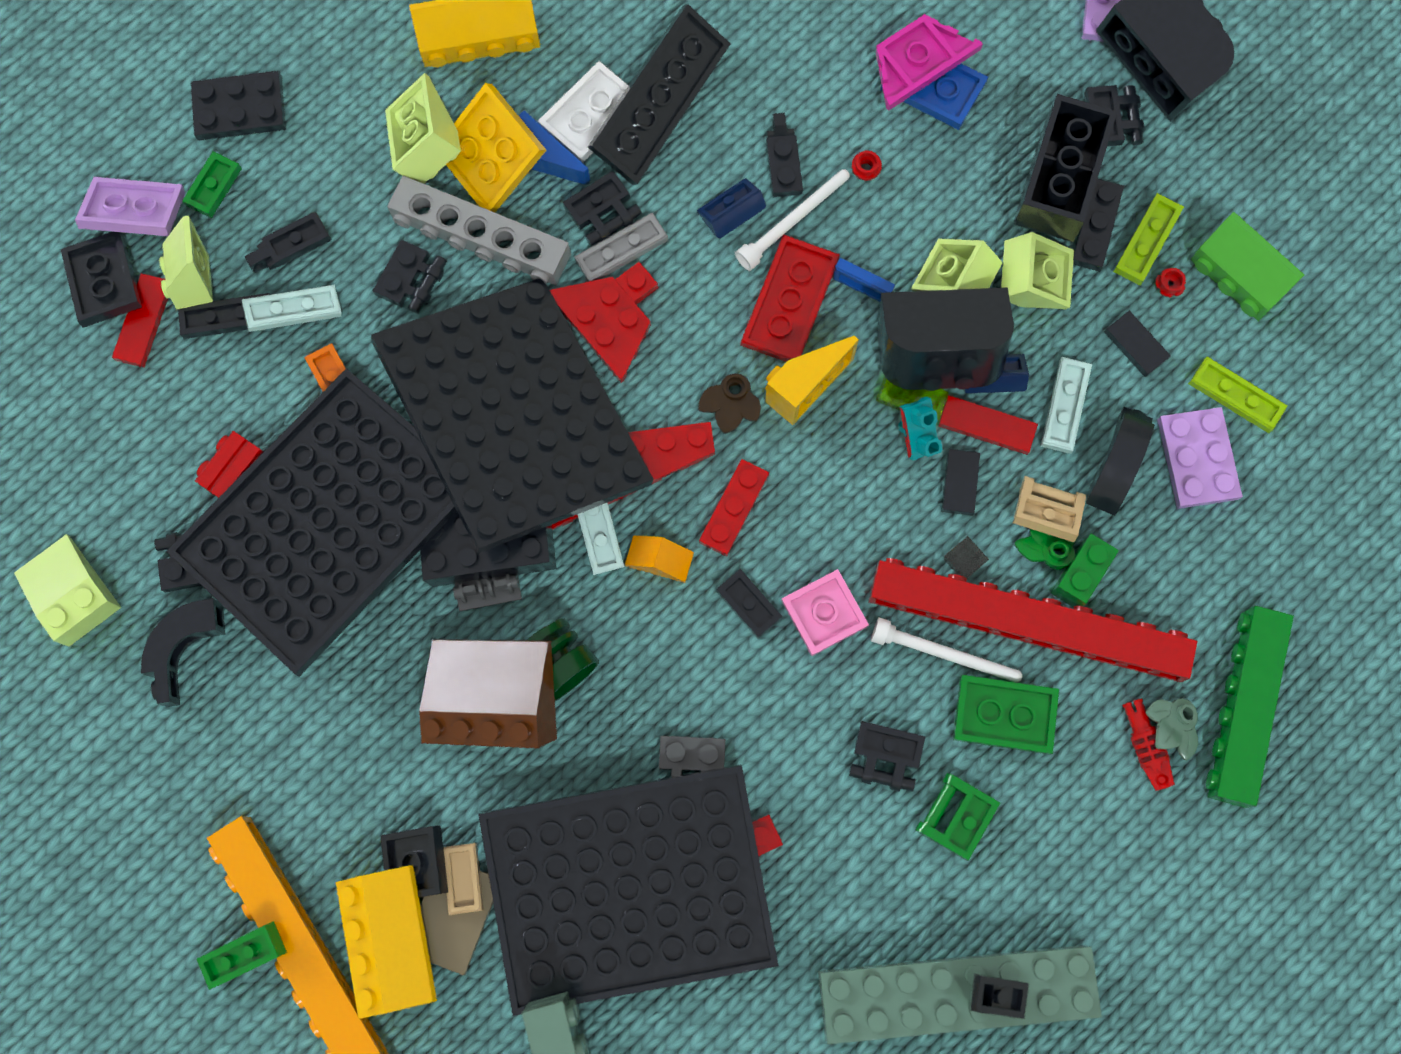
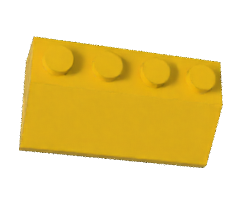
[409,0,540,67]
[336,865,437,1019]

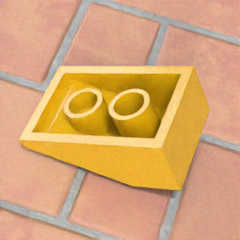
[765,336,859,425]

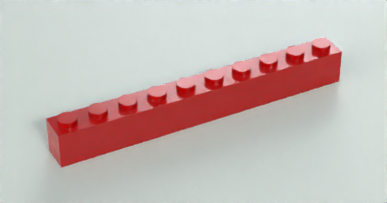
[868,558,1198,682]

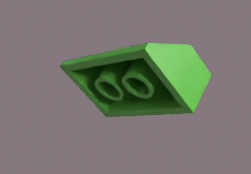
[1191,212,1304,322]

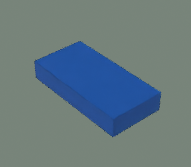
[833,258,895,302]

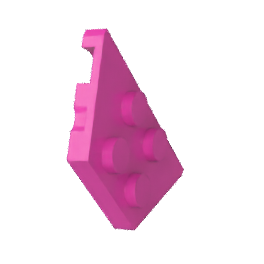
[875,14,983,111]

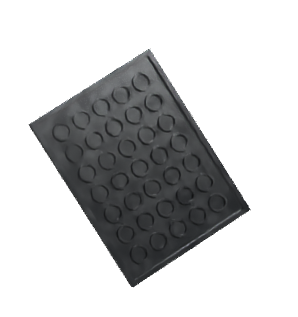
[371,278,654,554]
[166,368,457,677]
[478,765,779,1016]

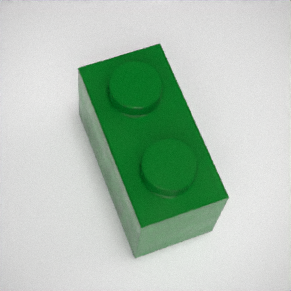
[1051,533,1119,607]

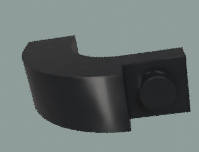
[1086,407,1155,516]
[141,598,226,707]

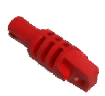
[1122,699,1175,791]

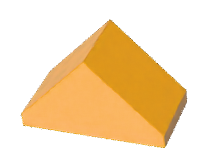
[625,535,694,583]

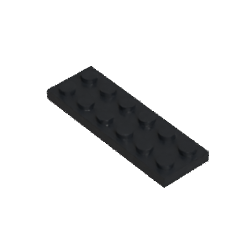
[587,4,731,185]

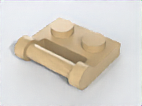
[1013,476,1086,542]

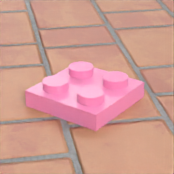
[781,569,869,656]

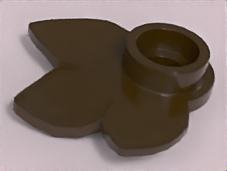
[698,373,761,434]

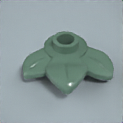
[1146,698,1198,760]

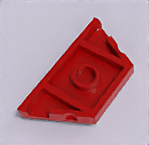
[550,277,651,383]

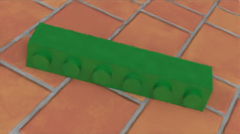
[1206,605,1294,808]

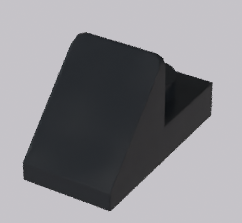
[970,973,1029,1019]

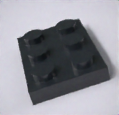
[191,71,286,141]
[60,231,142,328]

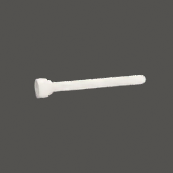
[735,169,850,271]
[871,617,1022,683]

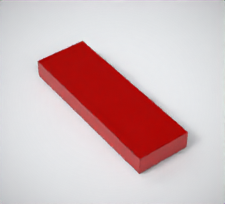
[112,273,168,368]
[938,395,1038,455]

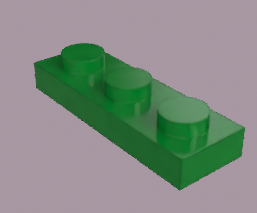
[196,921,287,990]

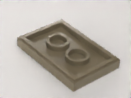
[420,870,493,976]

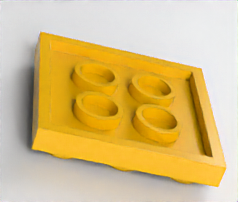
[446,83,546,213]

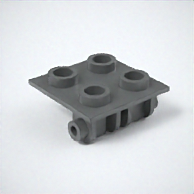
[453,573,522,611]

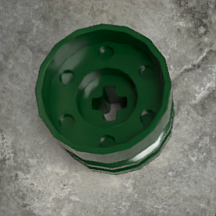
[528,618,599,701]

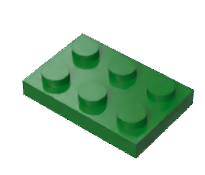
[953,675,1059,755]

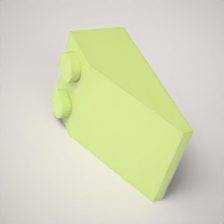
[385,73,461,184]
[14,534,122,647]

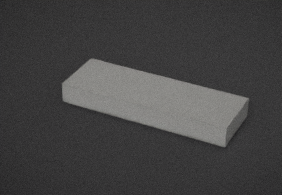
[575,212,668,282]

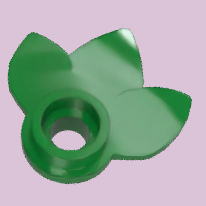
[1015,528,1077,570]

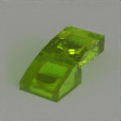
[875,376,949,421]

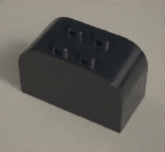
[1095,0,1234,122]
[1013,94,1118,242]
[877,287,1014,391]

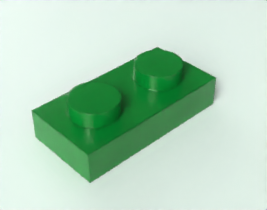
[182,151,242,218]

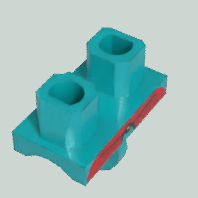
[898,396,942,460]

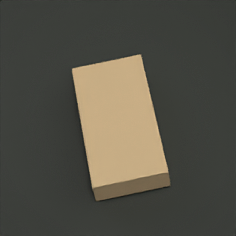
[443,843,484,915]

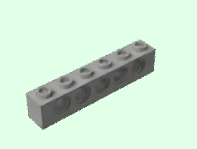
[387,176,571,285]

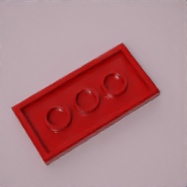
[740,234,840,362]

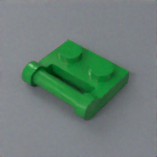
[915,773,1000,861]

